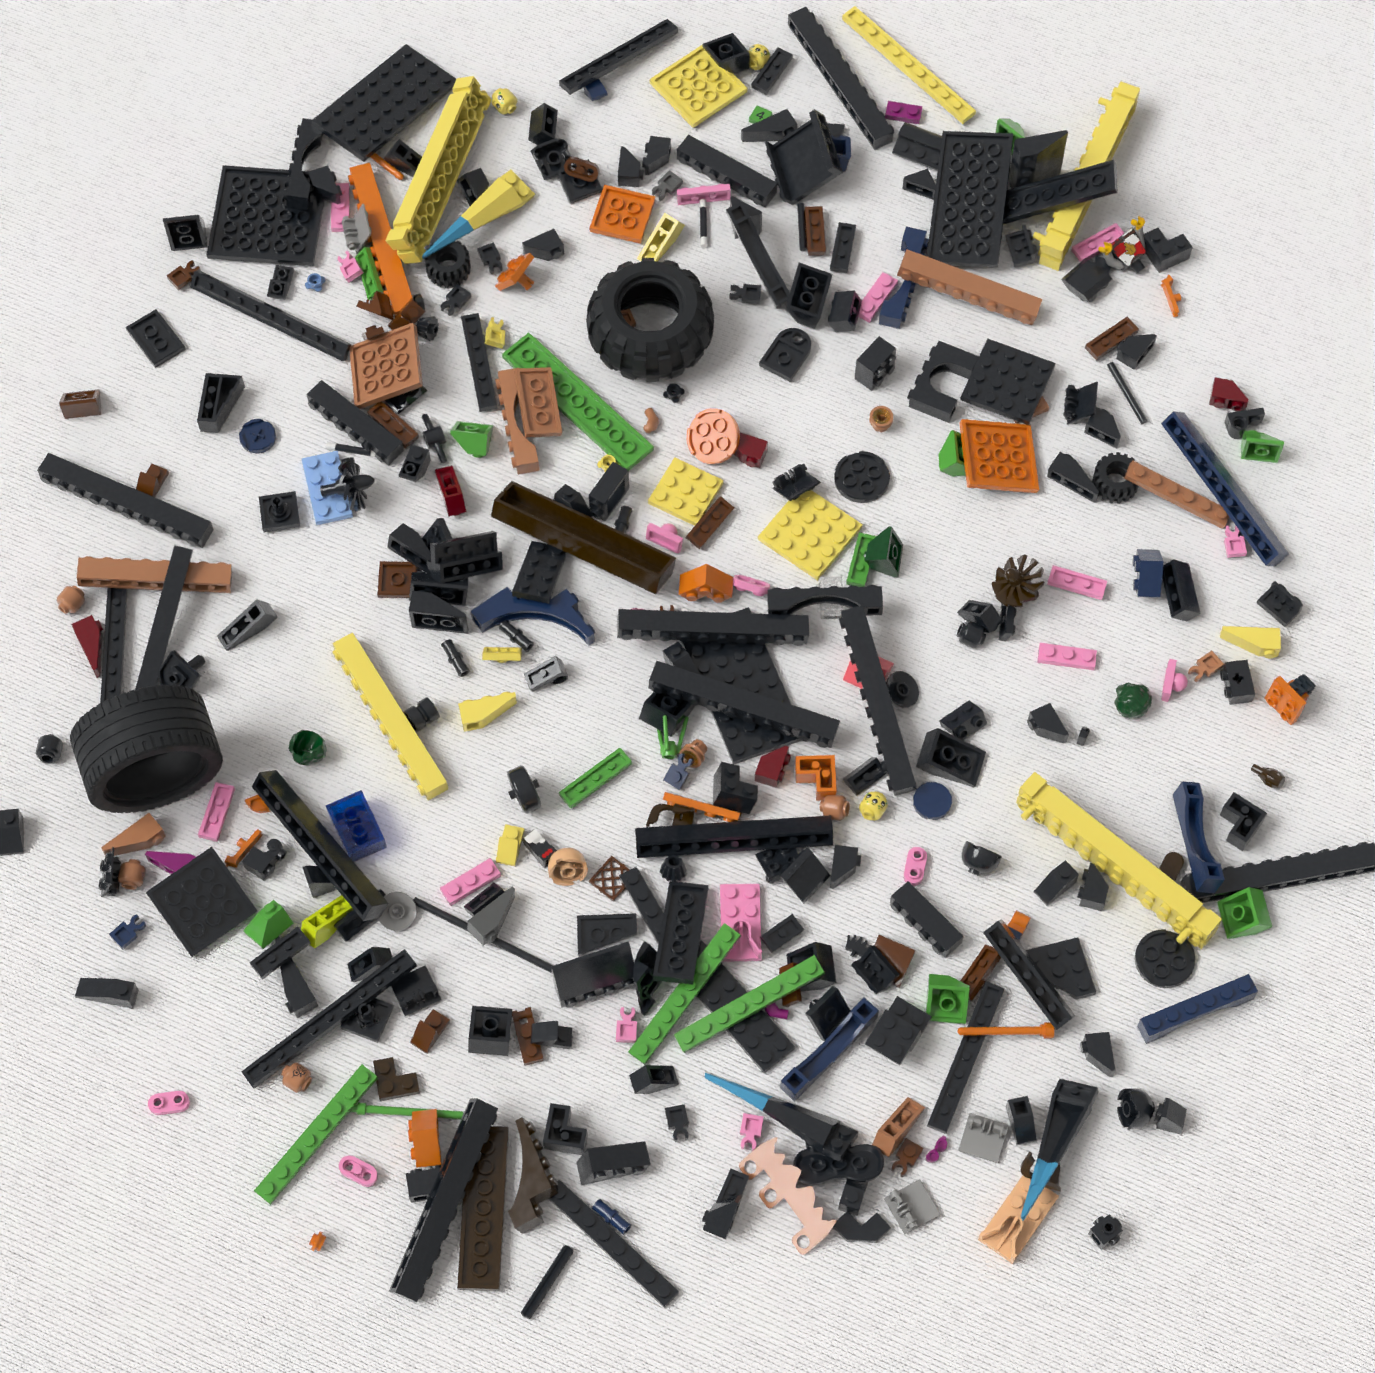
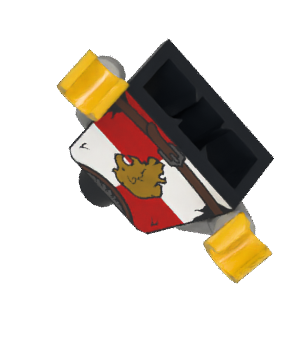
[1098,216,1146,273]

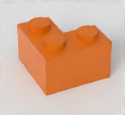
[679,564,733,603]
[795,755,837,801]
[408,1109,441,1168]

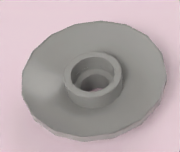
[378,892,417,931]

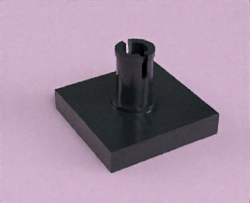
[805,986,851,1041]

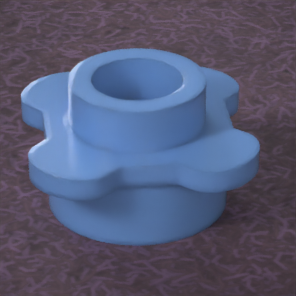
[305,273,326,292]

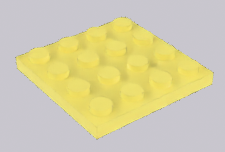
[650,45,747,128]
[758,490,863,581]

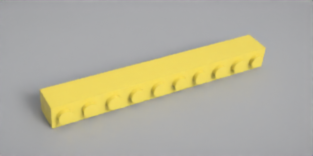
[332,632,448,801]

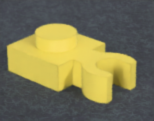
[485,317,505,349]

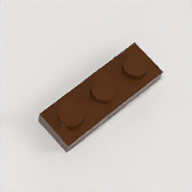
[805,206,826,256]
[1085,317,1139,361]
[367,401,419,449]
[685,496,735,549]
[960,944,1001,1001]

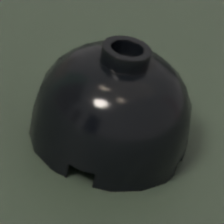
[961,841,1002,876]
[1117,1088,1155,1130]

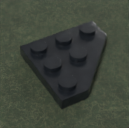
[1026,937,1096,1000]

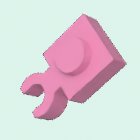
[338,251,363,283]
[1224,526,1247,558]
[616,1007,637,1043]
[740,1113,764,1151]

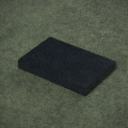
[125,309,186,368]

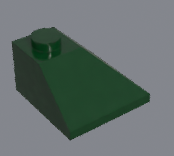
[864,526,903,578]

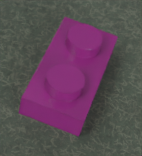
[885,101,923,124]

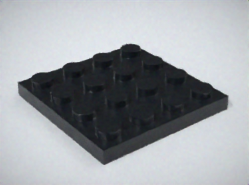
[960,338,1056,425]
[146,847,257,958]

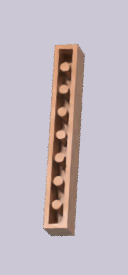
[897,249,1042,325]
[77,556,232,593]

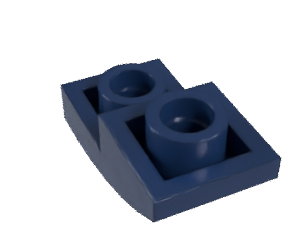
[583,79,608,101]

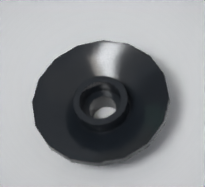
[886,671,919,708]

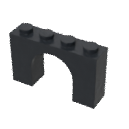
[907,341,979,423]

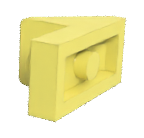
[496,824,525,867]

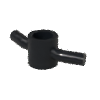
[421,414,447,464]

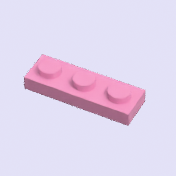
[331,183,350,232]
[677,184,731,205]
[1071,223,1124,262]
[858,272,898,323]
[1047,565,1107,600]
[1037,643,1097,670]
[198,782,235,842]
[440,858,501,906]

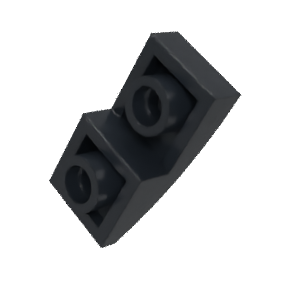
[267,265,294,300]

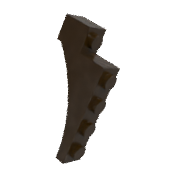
[508,1117,558,1234]

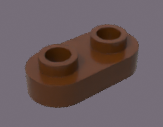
[564,157,600,182]

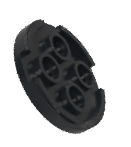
[834,451,890,503]
[1135,929,1196,988]

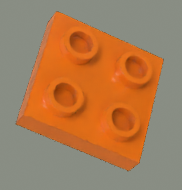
[495,253,535,291]

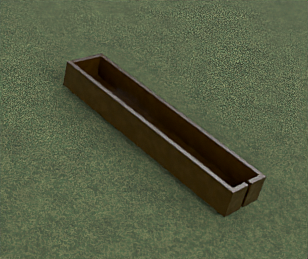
[491,481,676,594]

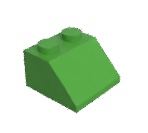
[1217,887,1272,939]

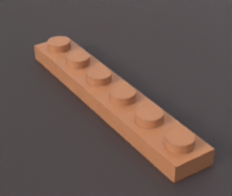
[1124,461,1229,529]

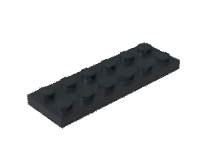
[653,881,709,985]

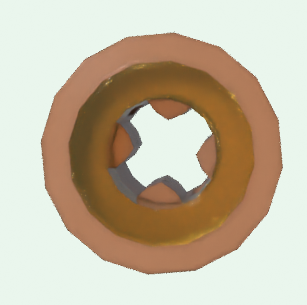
[869,406,893,432]
[679,739,707,768]

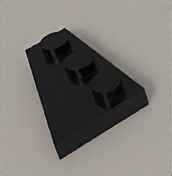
[577,913,637,956]

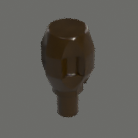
[1251,764,1285,789]

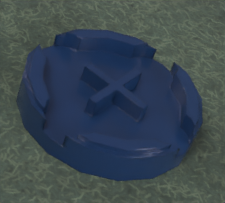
[239,419,276,454]
[913,782,952,820]

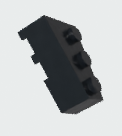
[197,373,245,433]
[576,1141,651,1186]

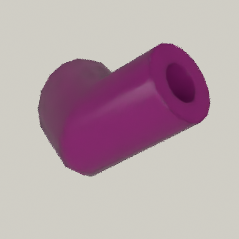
[764,1002,789,1020]

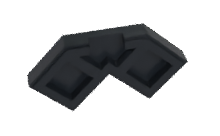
[833,1211,891,1243]

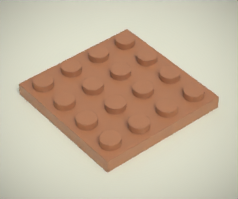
[350,323,423,409]

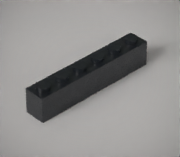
[677,134,777,208]
[306,380,404,465]
[983,919,1075,1030]

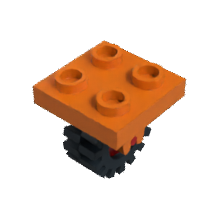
[1264,674,1316,725]

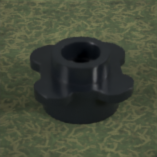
[663,383,685,403]

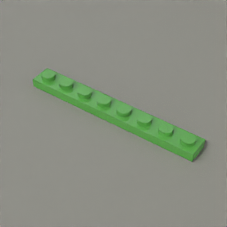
[628,923,741,1065]
[674,955,825,1053]
[254,1064,378,1205]

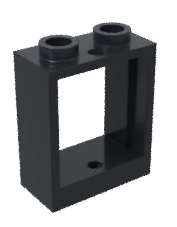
[589,462,630,521]

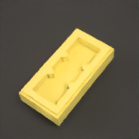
[482,647,522,663]

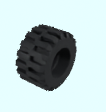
[424,241,471,288]
[1092,452,1139,504]

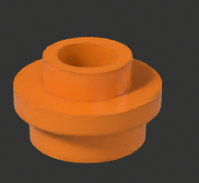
[309,1231,326,1251]

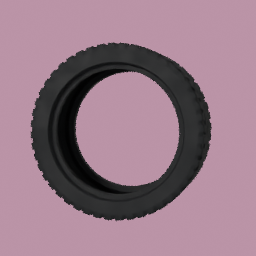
[70,685,223,813]

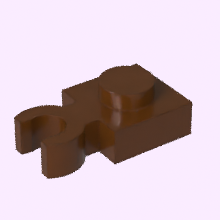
[166,260,201,291]
[891,1138,924,1177]

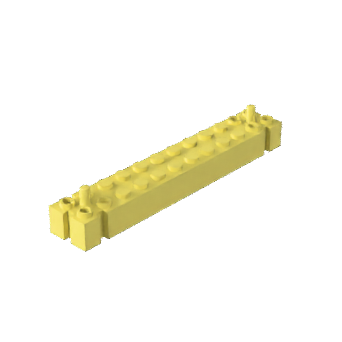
[385,76,492,264]
[1033,81,1140,271]
[1016,772,1222,950]

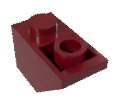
[1209,377,1249,411]
[754,746,791,788]

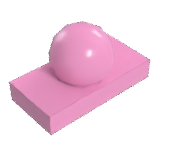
[645,523,683,554]
[1161,659,1188,702]

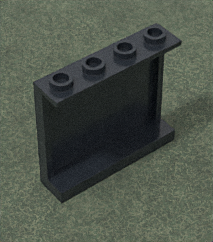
[765,109,843,205]

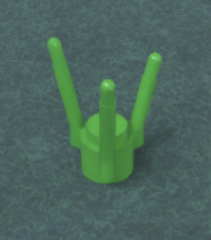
[657,715,689,759]

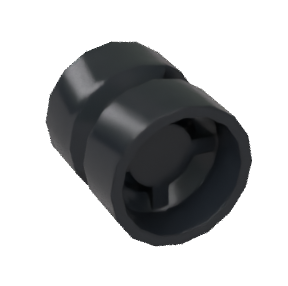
[404,697,440,732]

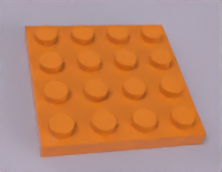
[959,419,1039,493]

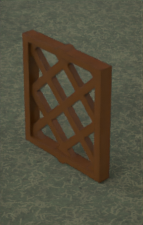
[589,855,630,902]

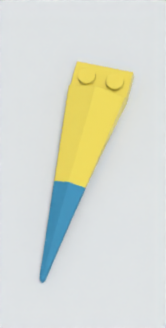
[422,169,535,259]

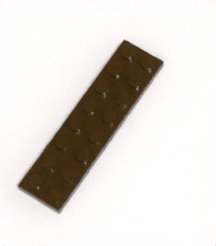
[457,1126,509,1291]

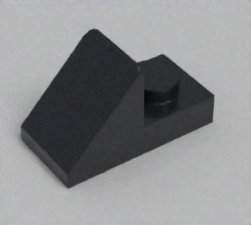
[531,1021,572,1049]

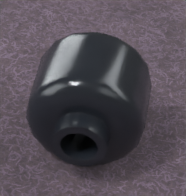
[956,620,986,648]
[36,734,63,764]

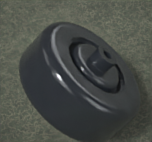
[507,765,541,814]

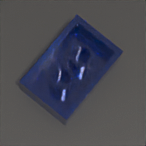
[325,790,387,862]

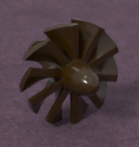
[992,554,1045,607]

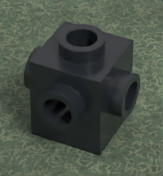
[1088,1214,1123,1250]

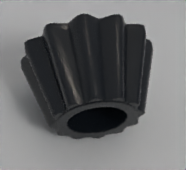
[416,316,439,341]
[660,855,687,882]

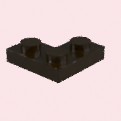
[373,1057,420,1101]

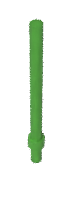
[350,1102,464,1119]

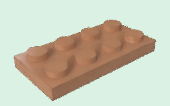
[514,367,562,438]

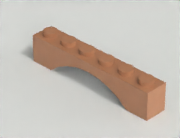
[495,368,540,475]

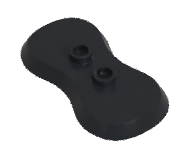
[793,1144,884,1186]

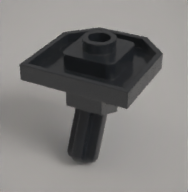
[158,650,205,689]

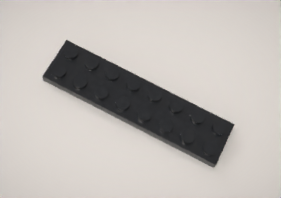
[1003,159,1118,225]
[697,940,795,1073]

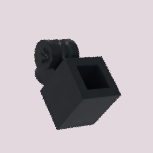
[242,839,287,881]

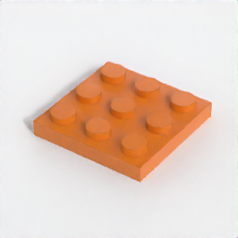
[589,185,656,244]

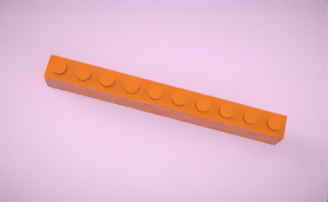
[348,163,413,317]

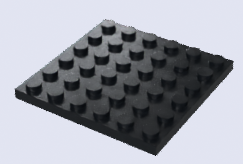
[206,165,325,266]

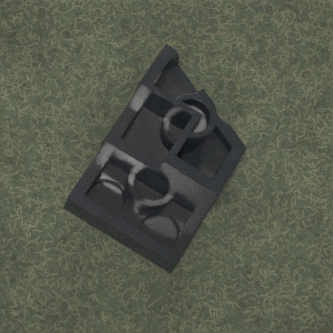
[633,941,662,1016]

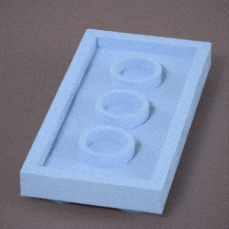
[302,451,353,525]

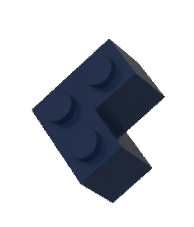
[1132,549,1164,597]

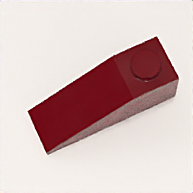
[734,432,768,468]
[435,465,467,516]
[71,615,103,678]

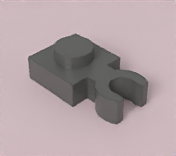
[652,170,683,201]

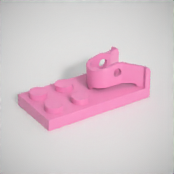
[720,884,762,962]

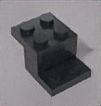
[865,996,932,1066]

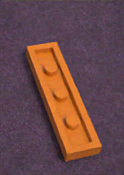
[663,792,742,822]

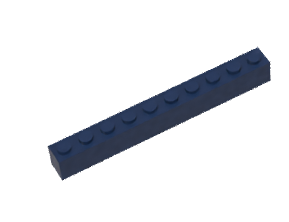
[1161,411,1289,566]

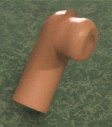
[643,408,659,434]

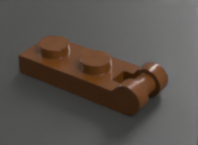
[512,1007,544,1066]

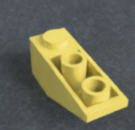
[458,692,517,732]

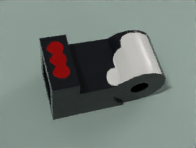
[522,829,557,868]

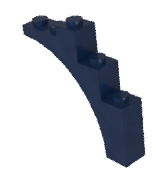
[470,587,595,646]

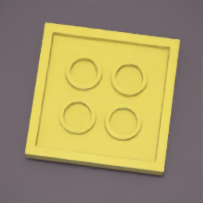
[648,457,723,526]

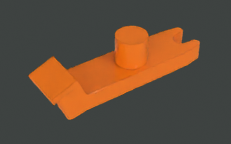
[1161,275,1181,317]
[225,829,263,868]

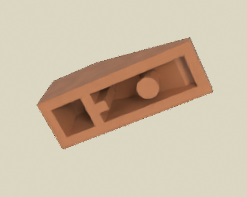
[101,813,166,856]
[872,1097,925,1157]

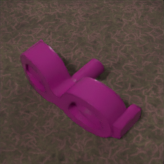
[926,1135,948,1163]

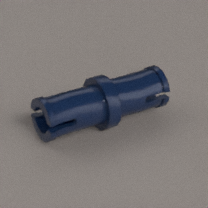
[592,1199,632,1235]

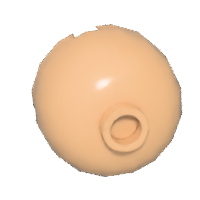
[548,848,588,886]

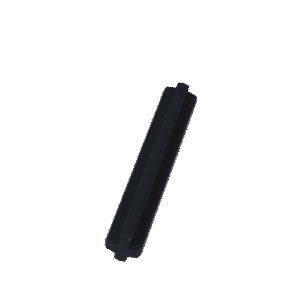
[521,1245,573,1319]

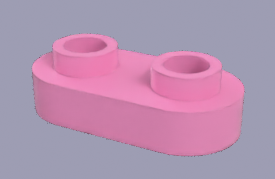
[733,575,770,596]
[904,847,927,886]
[148,1091,190,1115]
[339,1155,378,1187]

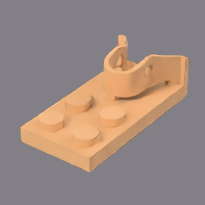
[978,1175,1059,1264]

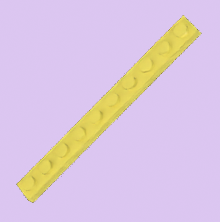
[842,6,976,124]

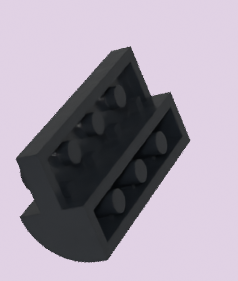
[892,122,942,171]
[427,531,503,583]

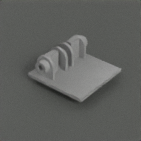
[342,204,372,254]
[958,1113,1009,1163]
[884,1179,940,1235]

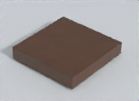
[377,561,418,598]

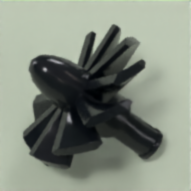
[320,457,375,512]

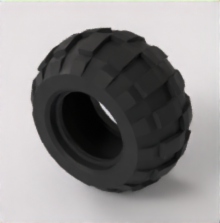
[586,258,714,382]

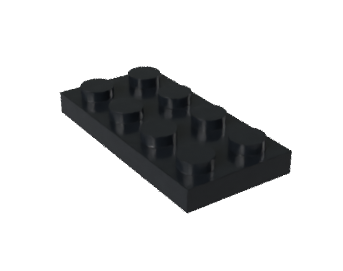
[512,541,568,604]

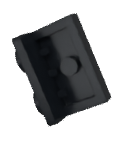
[1005,224,1038,268]
[1257,581,1303,627]
[939,700,987,740]
[851,945,900,994]

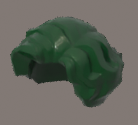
[1114,682,1152,719]
[288,730,327,766]

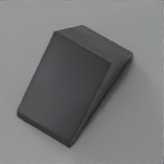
[902,169,936,200]

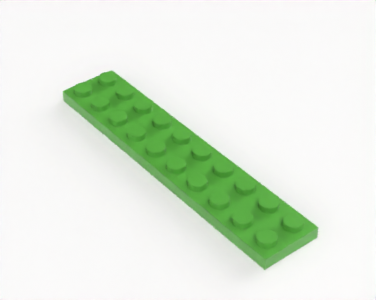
[502,332,654,470]

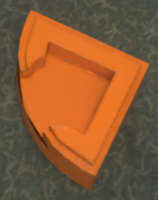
[245,795,270,813]

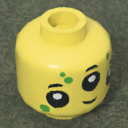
[748,44,770,70]
[492,88,517,115]
[859,791,888,821]

